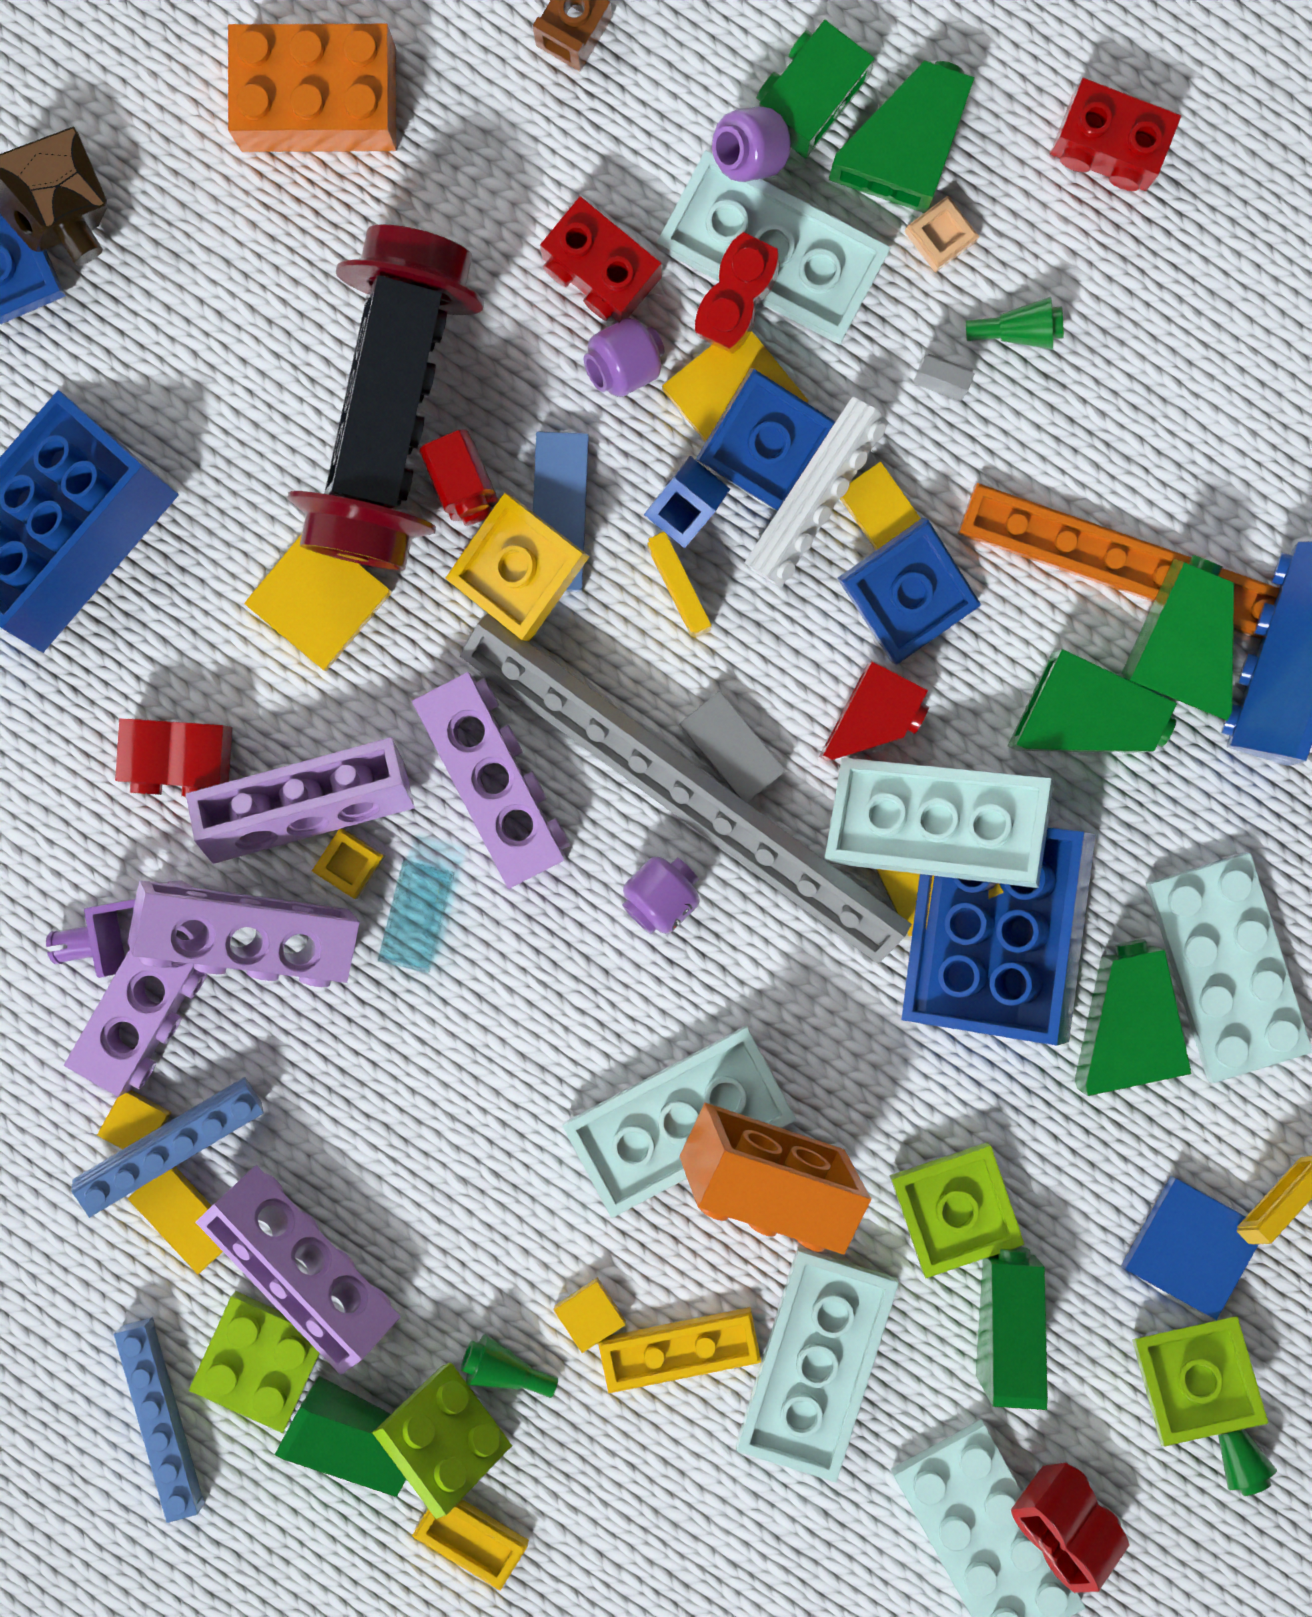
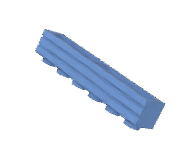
[71,1077,264,1218]
[114,1317,205,1523]

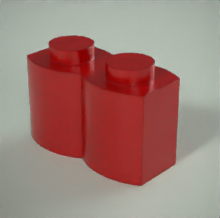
[695,232,780,354]
[419,429,499,526]
[115,718,233,797]
[1011,1462,1130,1593]

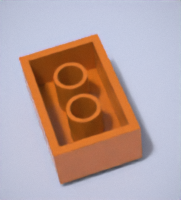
[228,23,396,152]
[679,1102,872,1254]

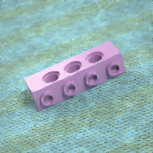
[412,672,571,889]
[186,737,415,864]
[63,880,208,1097]
[128,880,360,987]
[195,1165,401,1375]

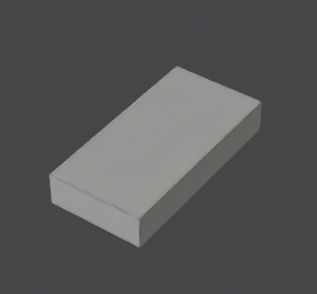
[679,691,785,803]

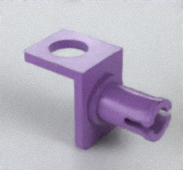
[46,899,136,978]

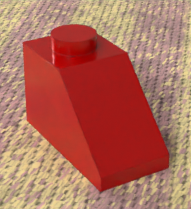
[819,661,930,761]

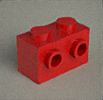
[1050,78,1182,191]
[540,196,662,322]

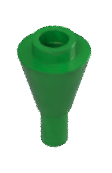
[966,297,1064,350]
[461,1334,558,1398]
[1218,1429,1277,1496]

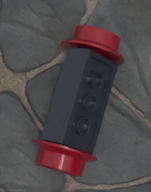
[287,224,484,571]

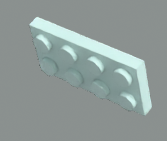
[656,150,891,345]
[825,758,1054,888]
[1146,853,1312,1084]
[562,1026,796,1219]
[736,1247,899,1483]
[891,1419,1086,1617]

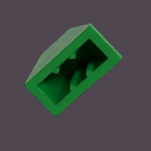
[829,60,975,213]
[1121,554,1234,721]
[1008,649,1177,753]
[1075,939,1192,1096]
[975,1246,1048,1410]
[274,1376,408,1497]

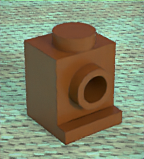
[533,0,612,72]

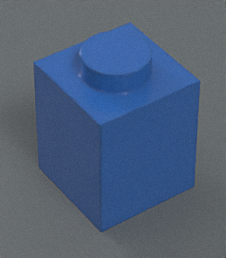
[644,456,730,548]

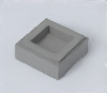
[913,354,975,401]

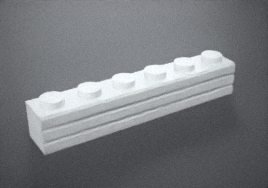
[744,396,889,588]

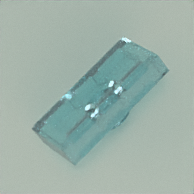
[377,859,455,974]

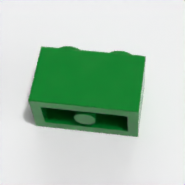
[756,19,875,159]

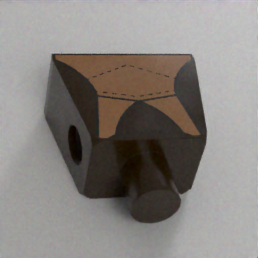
[0,126,108,266]

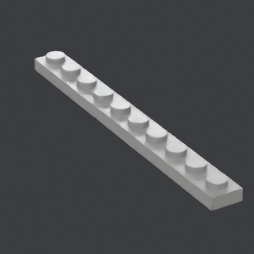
[459,613,912,964]

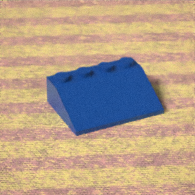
[0,390,179,653]
[1221,542,1312,766]
[901,828,1096,1046]

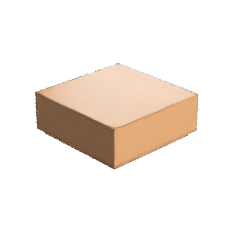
[904,196,979,273]

